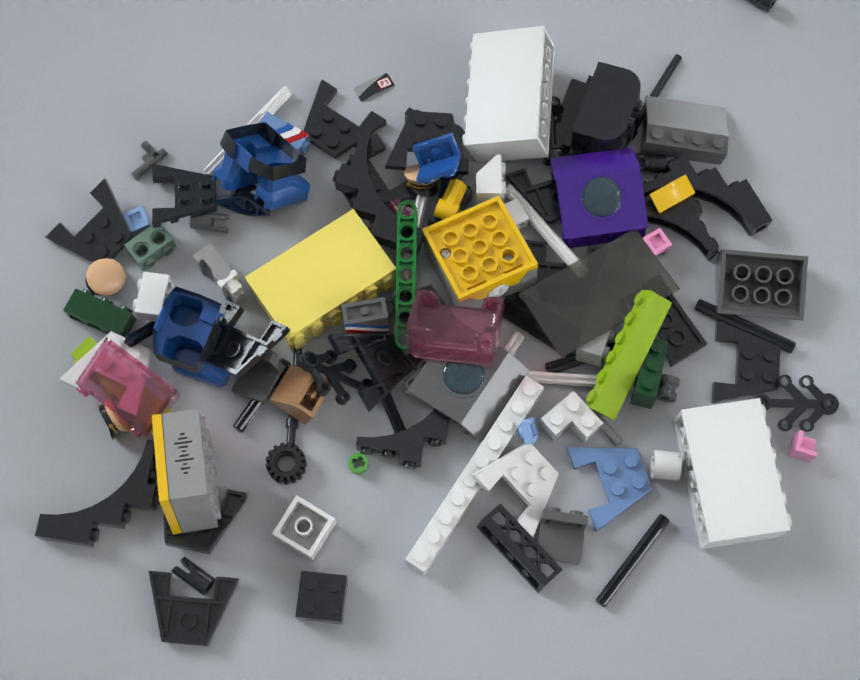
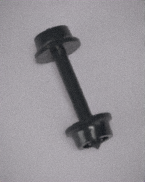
[542,96,567,166]

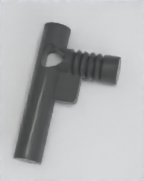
[131,141,168,180]

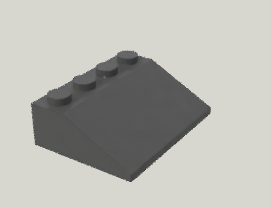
[640,95,729,165]
[716,249,808,321]

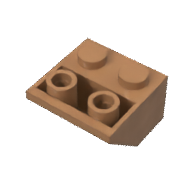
[269,365,332,424]

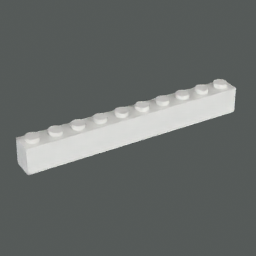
[405,376,544,575]

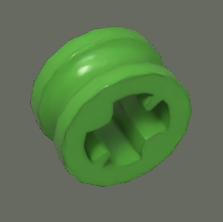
[348,453,369,475]

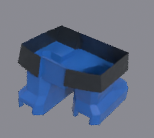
[212,122,310,210]
[153,286,231,388]

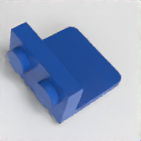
[412,133,461,184]

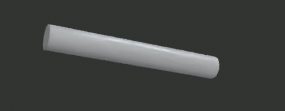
[576,392,623,446]

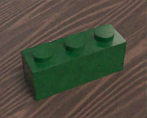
[63,288,136,337]
[630,339,668,409]

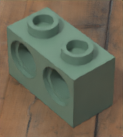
[124,224,177,271]

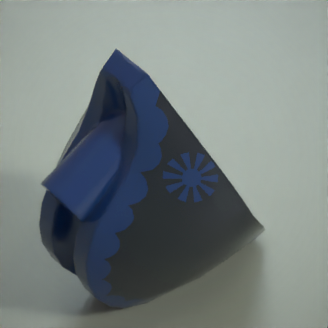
[217,185,271,216]

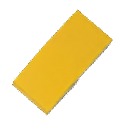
[649,174,695,213]

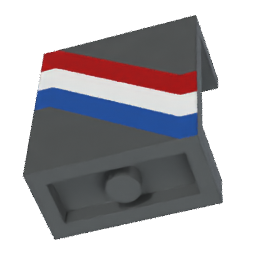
[341,297,389,333]

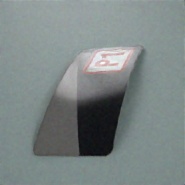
[354,73,394,102]

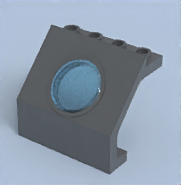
[402,320,529,442]

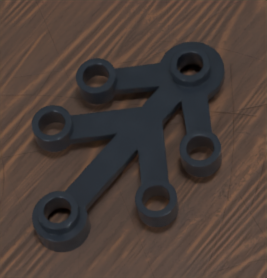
[298,350,374,405]
[753,375,839,432]

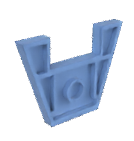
[567,447,652,532]

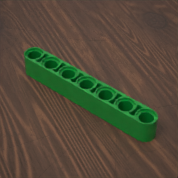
[395,200,418,351]

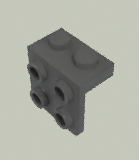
[232,350,285,403]
[538,507,588,564]

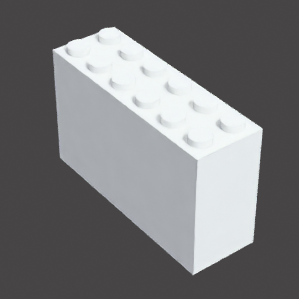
[462,26,555,163]
[673,398,792,549]

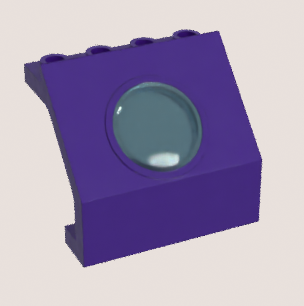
[550,147,648,248]

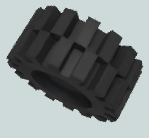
[266,442,307,485]

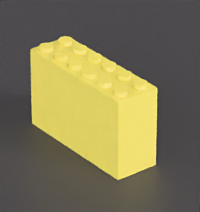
[245,209,396,351]

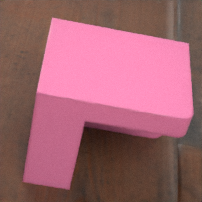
[639,228,672,258]
[788,430,817,462]

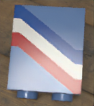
[259,112,311,155]

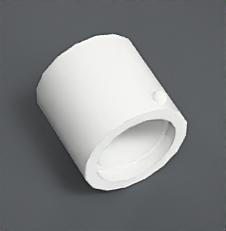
[650,450,682,481]

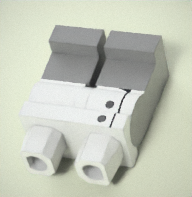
[193,243,245,303]

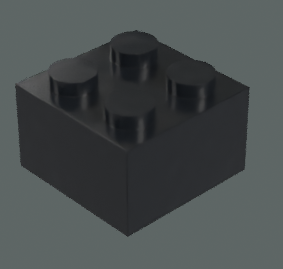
[295,571,348,625]

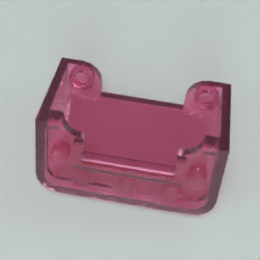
[407,289,504,365]
[75,337,180,438]

